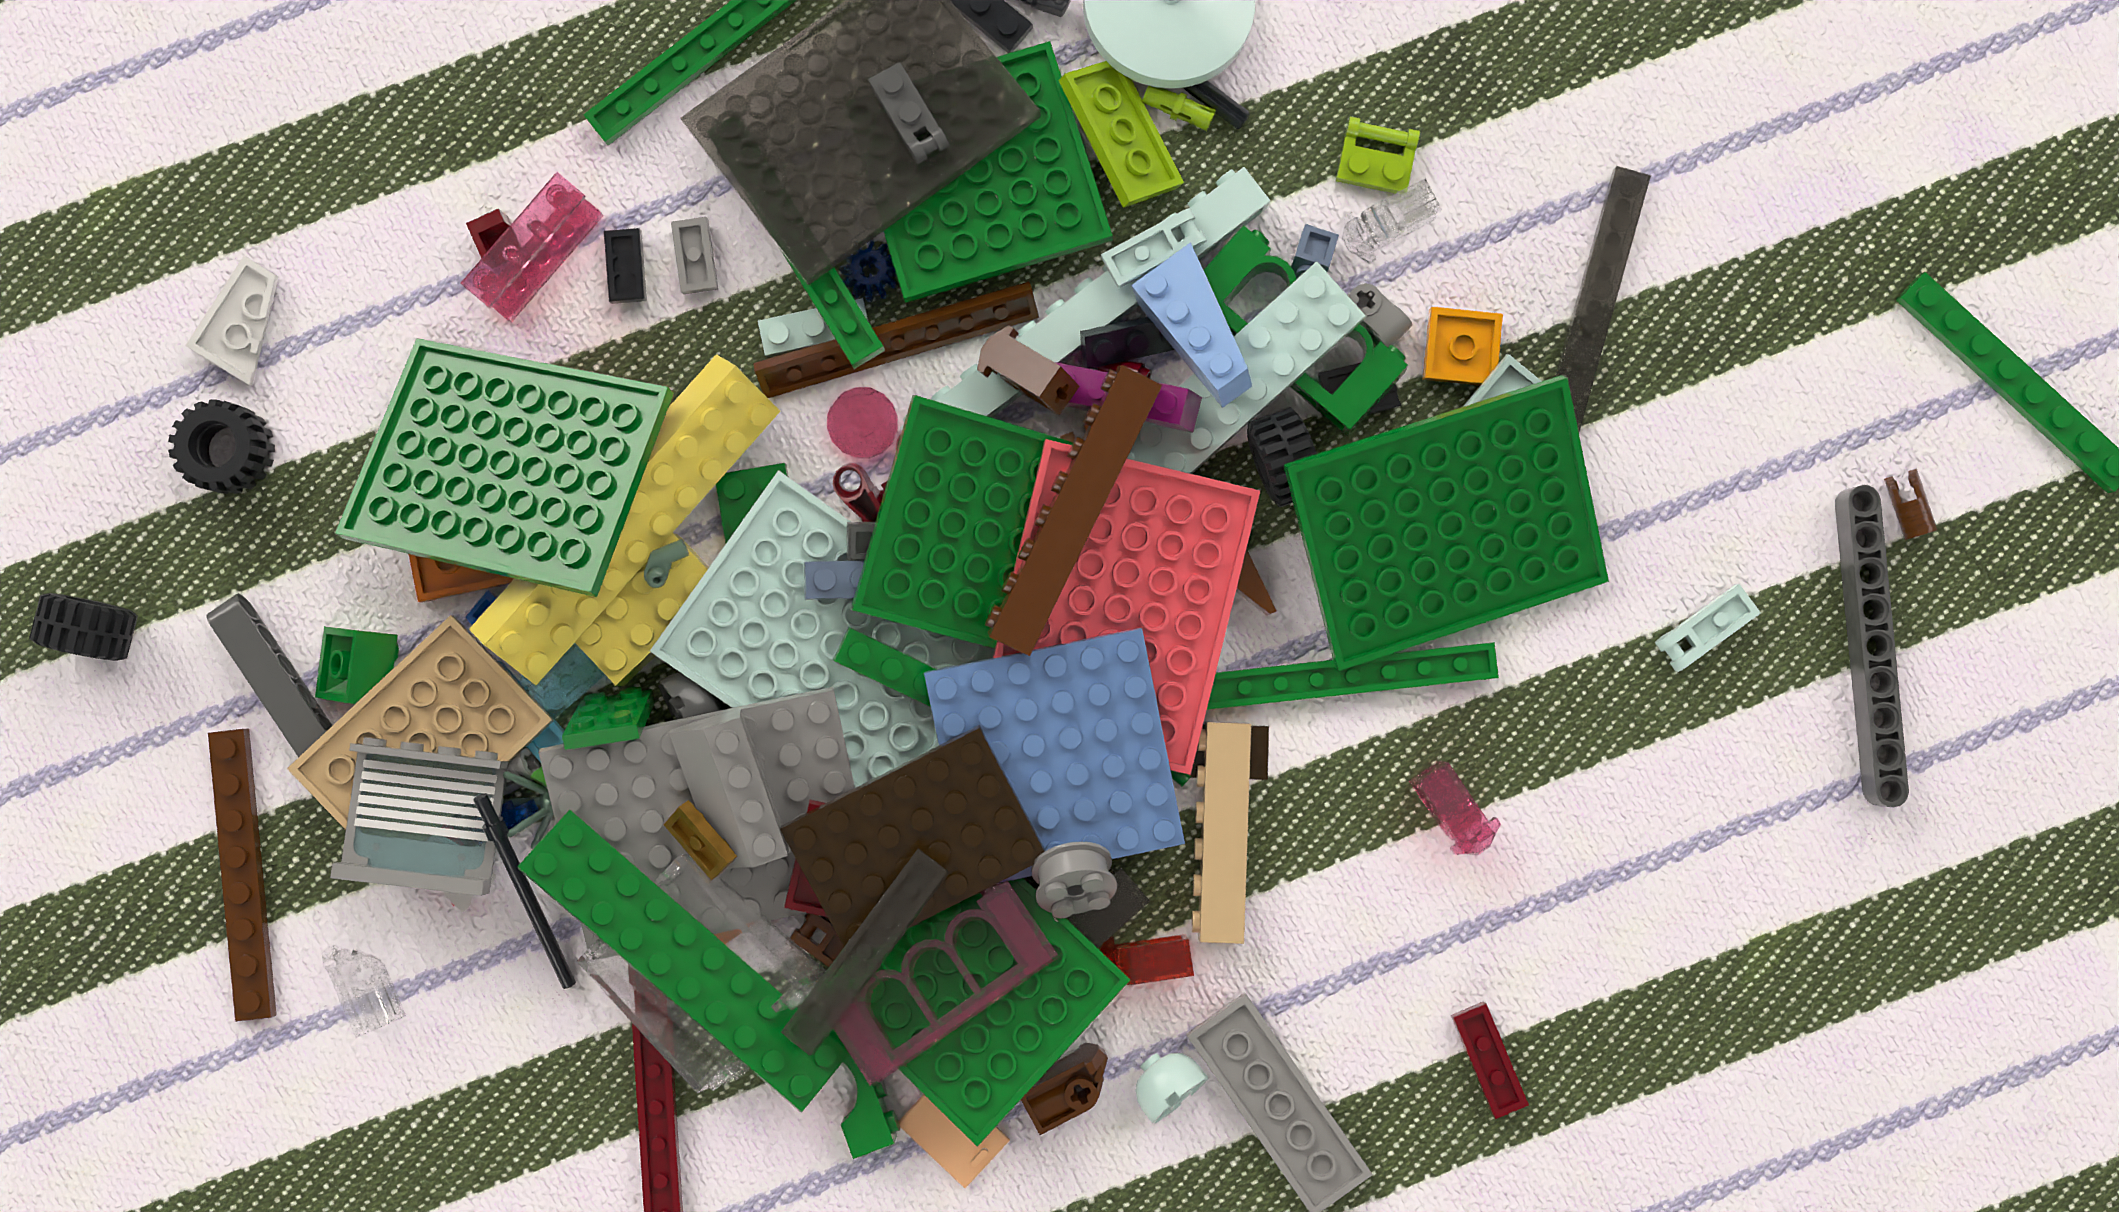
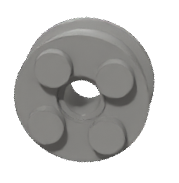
[1031,842,1117,918]

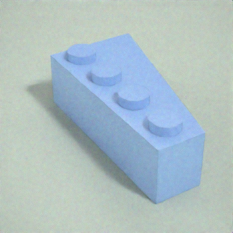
[1131,242,1252,408]

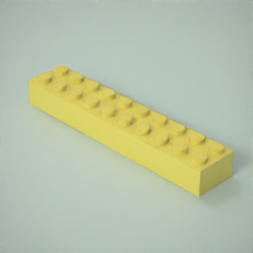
[469,354,781,685]

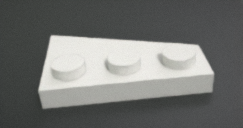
[185,255,279,386]

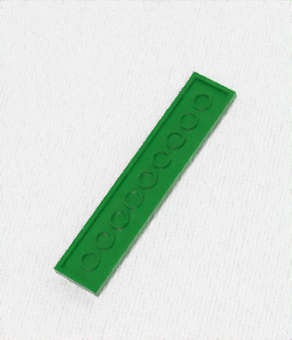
[517,809,850,1112]

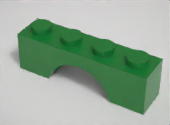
[807,1005,900,1159]

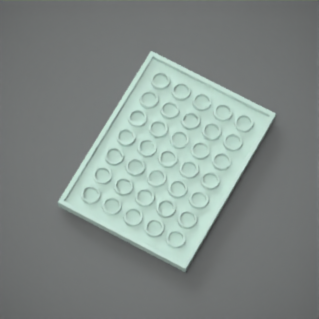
[650,470,995,788]

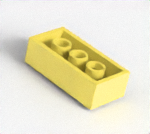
[575,533,709,686]

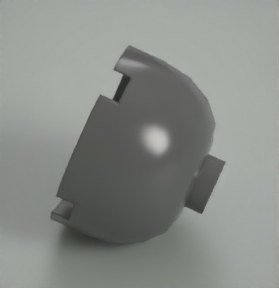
[658,672,723,720]

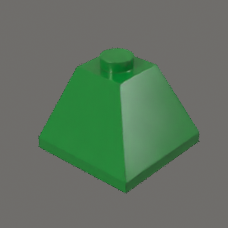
[315,626,399,704]

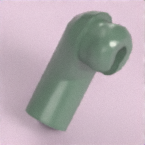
[644,539,689,588]

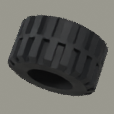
[168,399,275,494]
[1247,407,1317,507]
[29,593,138,661]

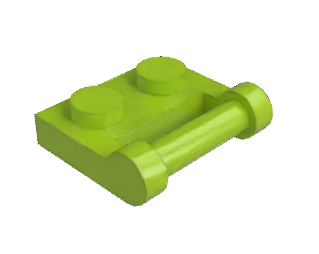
[1335,116,1420,196]

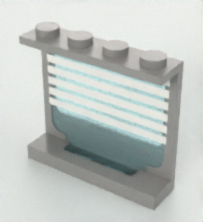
[330,737,508,896]

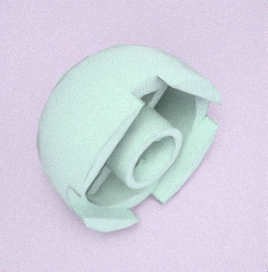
[1135,1053,1209,1123]

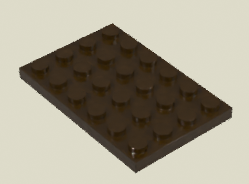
[780,725,1046,957]

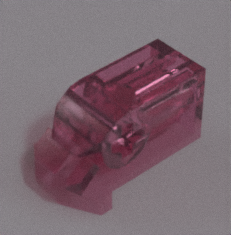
[1409,761,1501,855]

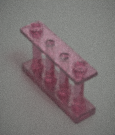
[460,172,604,323]

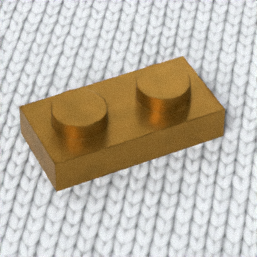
[663,800,737,881]

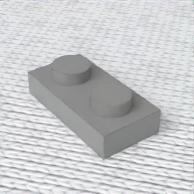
[671,217,719,295]

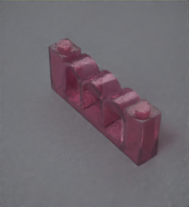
[821,880,1059,1086]

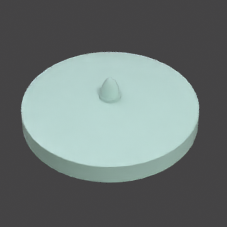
[1083,0,1255,88]

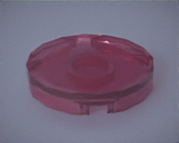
[827,387,899,459]

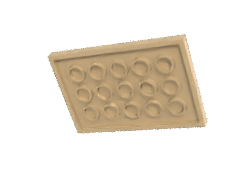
[287,615,554,841]

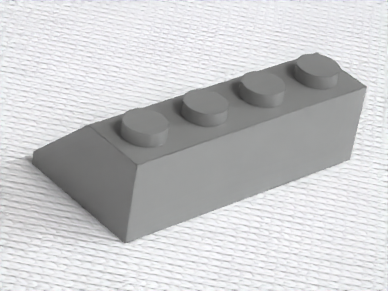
[669,707,788,868]

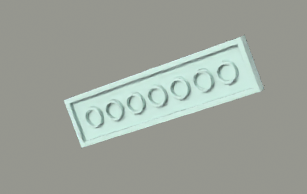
[1127,261,1366,474]

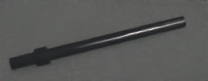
[473,793,576,989]

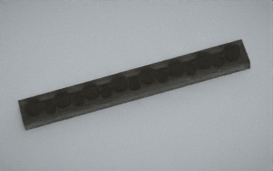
[1555,166,1651,432]

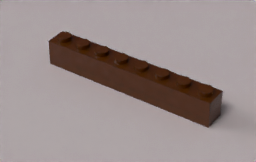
[985,365,1162,656]

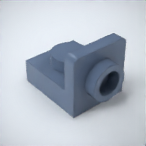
[1291,224,1339,280]

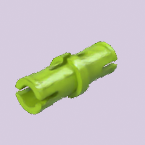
[1142,86,1216,132]

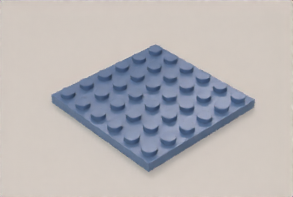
[924,628,1185,883]

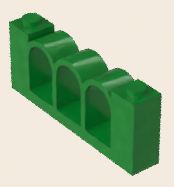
[1203,225,1408,437]

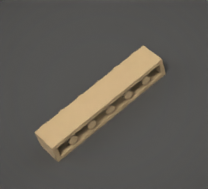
[1192,722,1251,944]

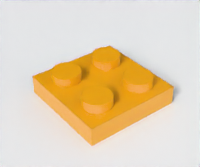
[1422,307,1503,386]

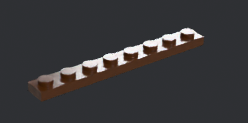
[753,281,1039,398]
[208,728,277,1022]

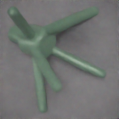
[502,758,554,850]

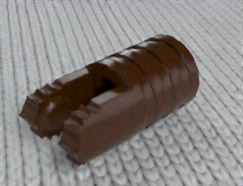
[1884,468,1938,540]

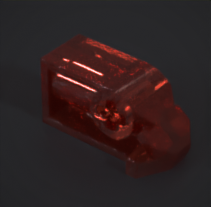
[1100,934,1194,985]

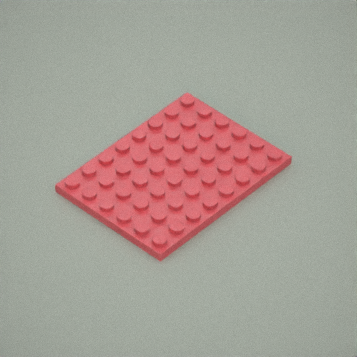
[993,439,1260,775]

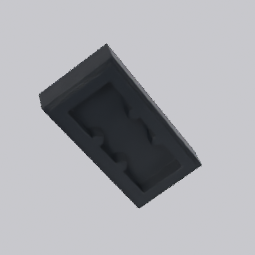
[604,228,647,304]

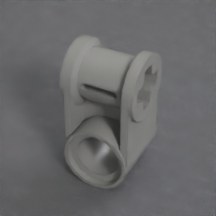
[1348,283,1413,347]

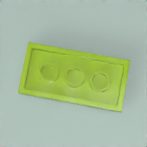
[1058,61,1184,208]

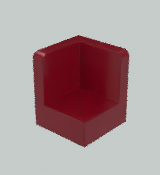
[466,208,524,269]

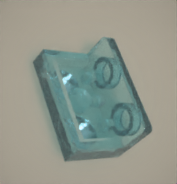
[519,643,605,719]

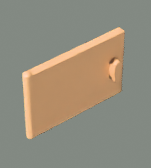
[899,1094,1010,1188]

